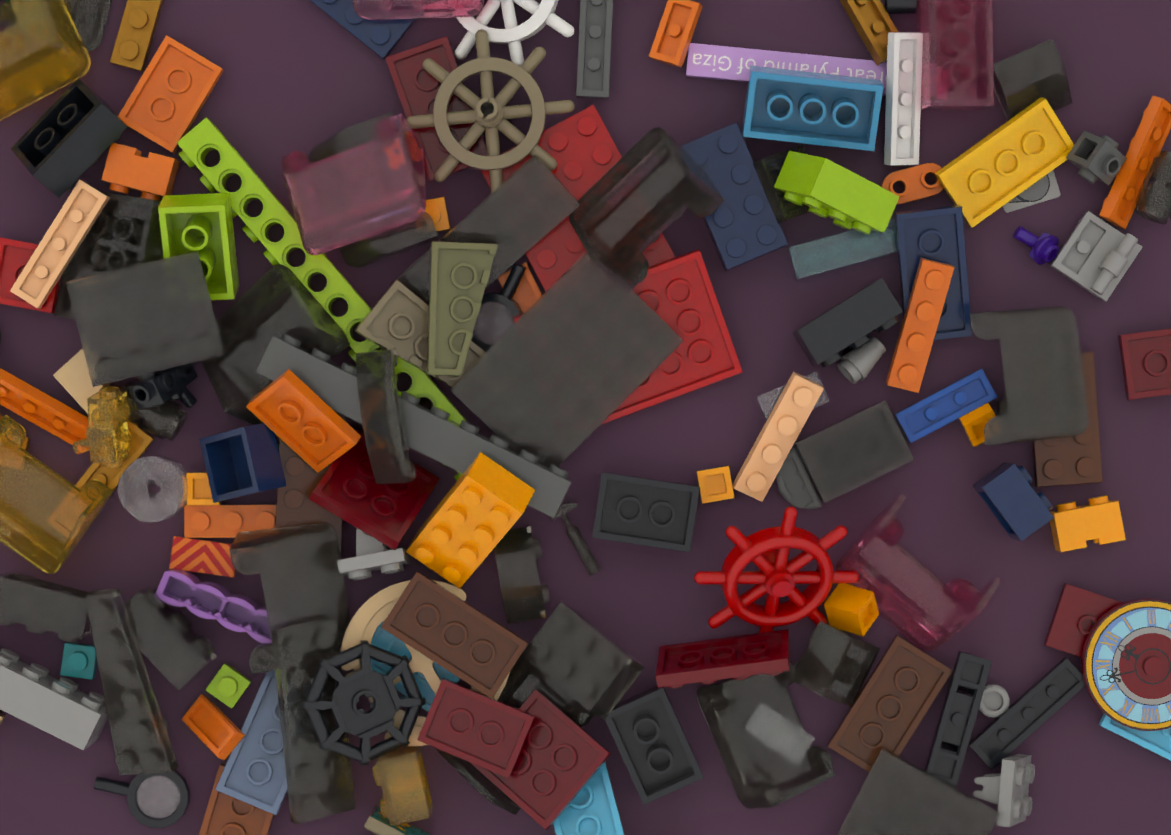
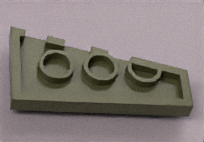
[427,241,498,376]

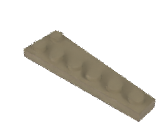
[355,280,546,430]

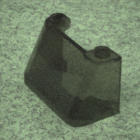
[697,661,836,809]

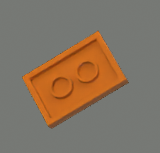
[118,35,224,154]
[246,369,361,473]

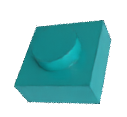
[60,642,99,680]

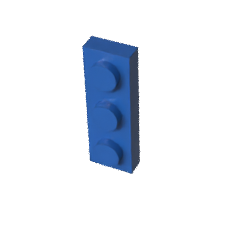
[894,369,997,443]

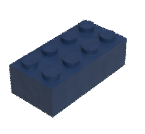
[675,122,788,272]

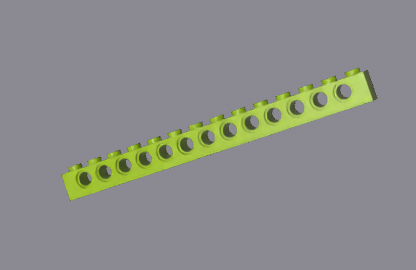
[177,117,468,481]

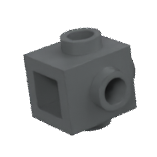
[1066,130,1127,186]

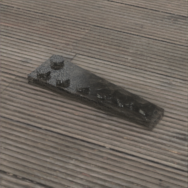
[85,588,179,775]

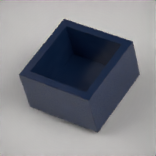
[199,423,287,503]
[973,463,1054,541]

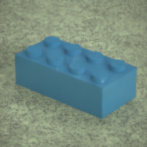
[742,65,883,151]

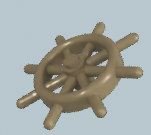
[405,29,575,200]

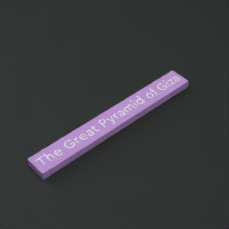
[686,43,949,102]

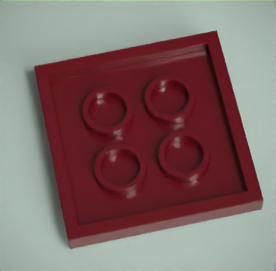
[309,429,440,550]
[472,689,611,830]

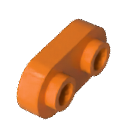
[881,163,944,205]

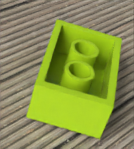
[774,151,900,235]
[158,193,239,302]

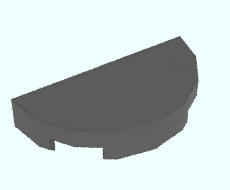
[776,447,822,510]

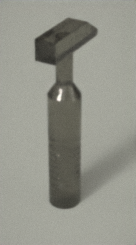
[549,502,601,576]

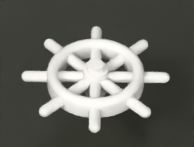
[423,0,574,66]

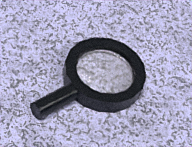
[471,263,526,355]
[94,765,190,828]

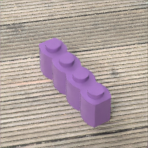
[156,569,291,645]

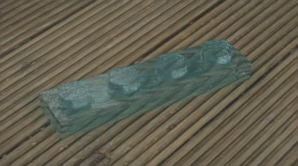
[788,219,898,279]

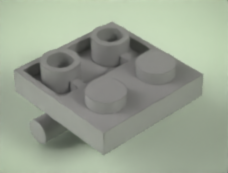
[1050,211,1142,302]

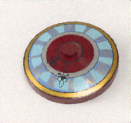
[1081,598,1171,731]

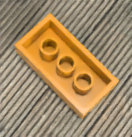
[406,452,535,588]

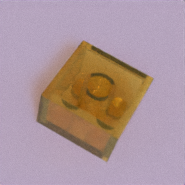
[373,746,434,826]

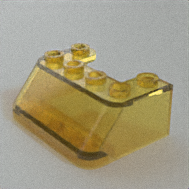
[0,0,91,121]

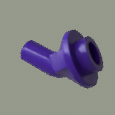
[1013,226,1059,265]

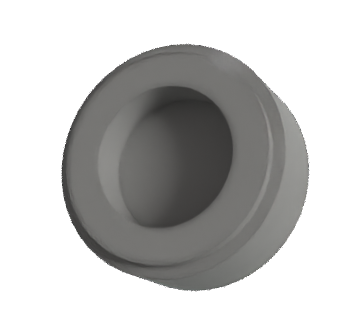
[979,684,1010,717]

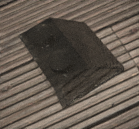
[986,39,1072,120]
[792,621,880,707]

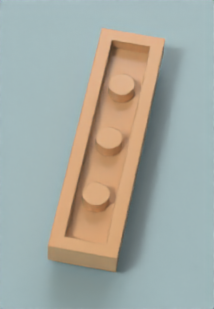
[10,179,110,309]
[732,371,824,502]

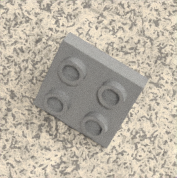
[337,528,411,581]
[973,753,1035,827]

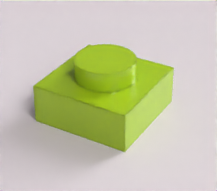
[206,663,252,709]

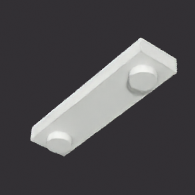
[884,32,923,166]

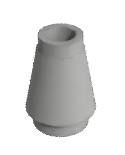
[837,337,886,384]

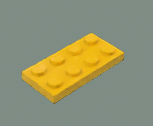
[934,97,1074,228]

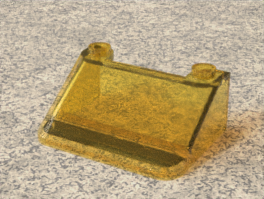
[0,415,113,574]

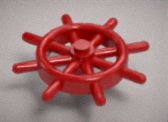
[694,506,859,633]

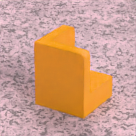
[824,583,879,637]

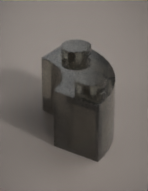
[494,526,551,624]

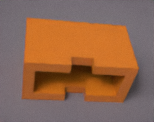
[101,143,180,203]

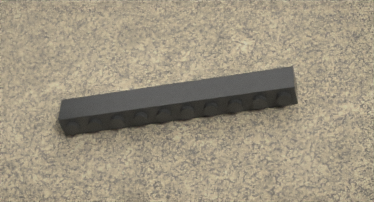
[256,333,573,518]

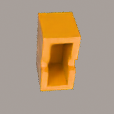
[1050,495,1126,552]

